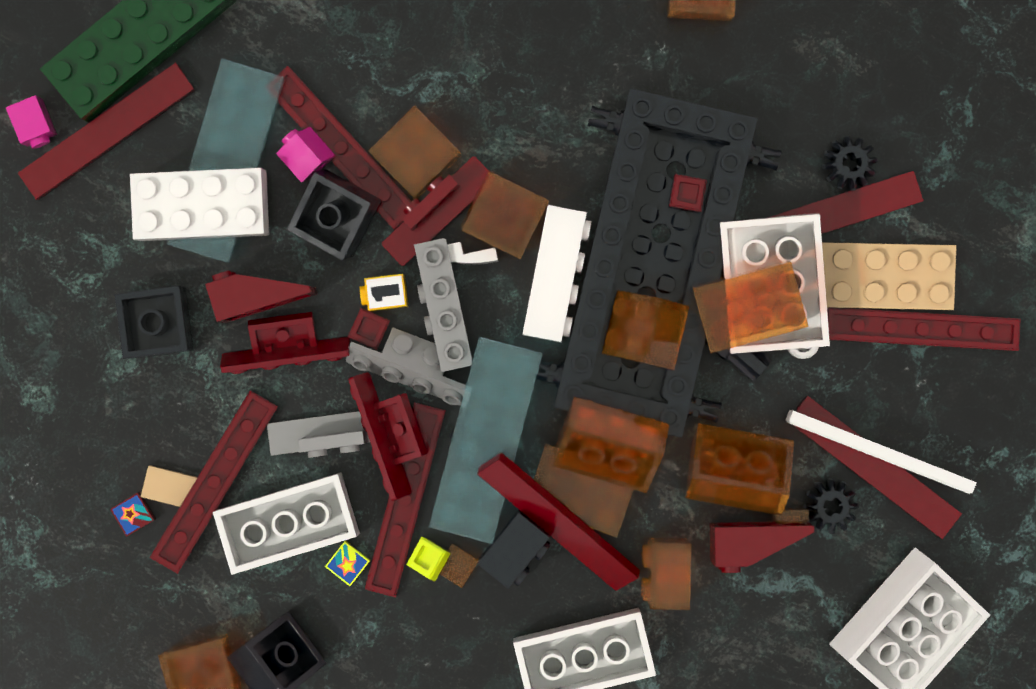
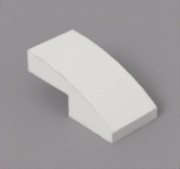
[448,242,498,265]

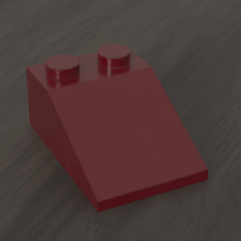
[205,270,318,323]
[710,521,814,573]

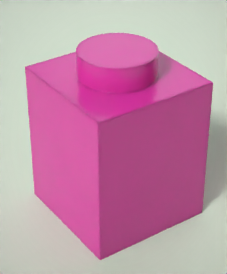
[5,95,57,149]
[276,127,336,183]

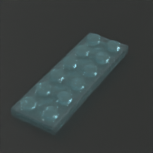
[167,59,285,263]
[429,337,542,544]

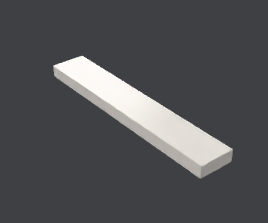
[786,410,977,494]

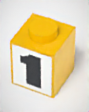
[360,274,409,311]

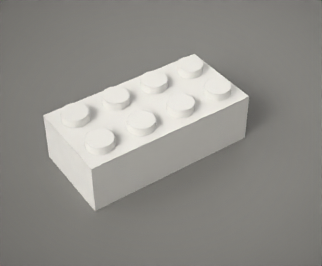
[130,168,269,241]
[522,205,592,343]
[213,472,360,575]
[513,607,656,689]

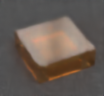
[772,508,809,524]
[440,543,478,588]

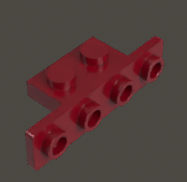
[382,156,495,266]
[220,312,350,374]
[348,372,428,501]

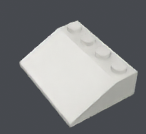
[720,213,830,354]
[829,548,990,689]

